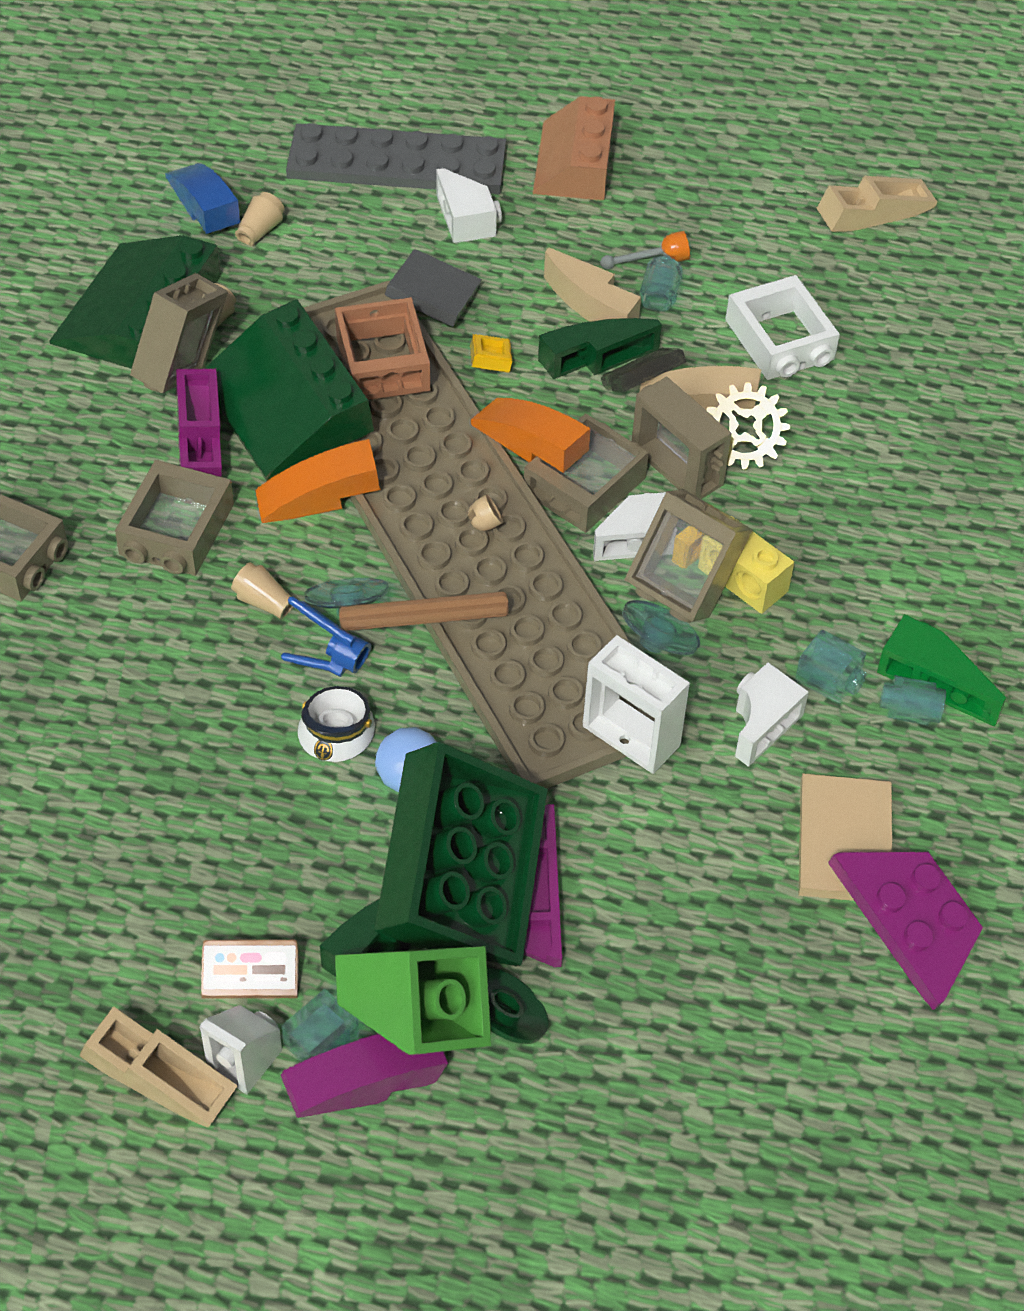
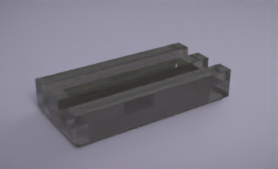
[601,347,687,392]

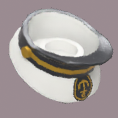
[298,686,375,762]

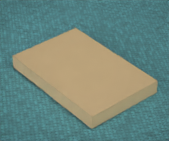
[798,773,892,901]

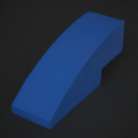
[165,163,240,234]

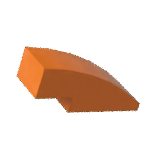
[471,398,591,473]
[255,439,380,523]

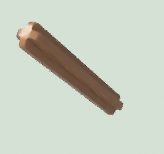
[339,592,509,631]

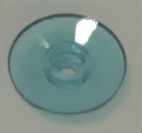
[304,578,389,617]
[622,600,700,655]

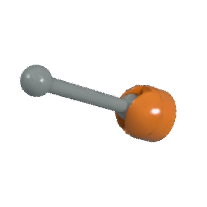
[600,231,690,270]

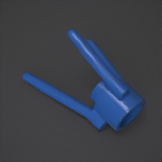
[281,596,371,677]

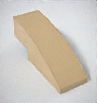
[817,176,937,232]
[544,247,641,321]
[639,366,761,419]
[79,1006,238,1128]

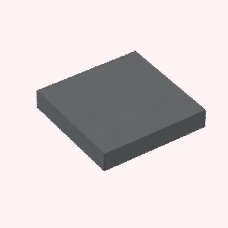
[385,249,482,326]

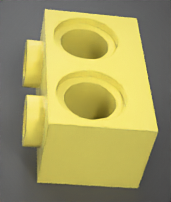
[699,516,794,614]

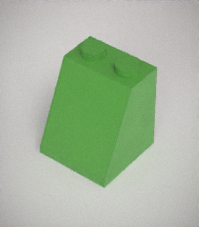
[335,946,491,1055]

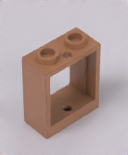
[335,297,430,400]

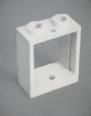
[726,275,840,380]
[583,635,690,774]

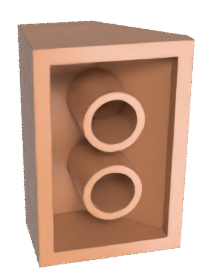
[533,96,615,201]

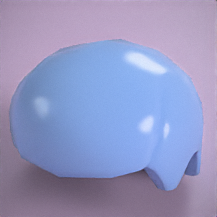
[375,727,436,793]

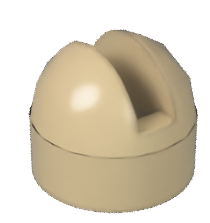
[468,494,503,531]

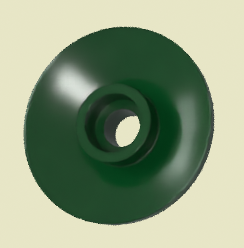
[487,967,548,1044]

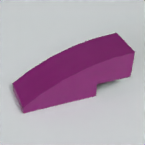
[176,369,222,477]
[281,1034,448,1118]

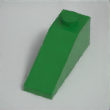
[877,614,1006,727]

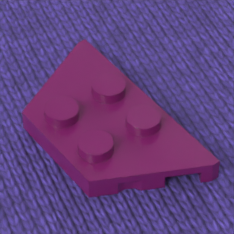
[524,804,562,967]
[828,852,983,1010]

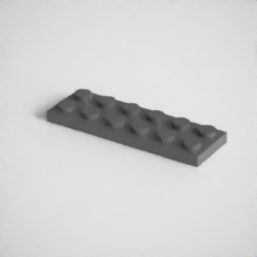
[286,123,506,195]

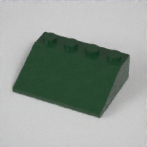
[49,235,221,369]
[204,299,374,482]
[374,741,548,966]

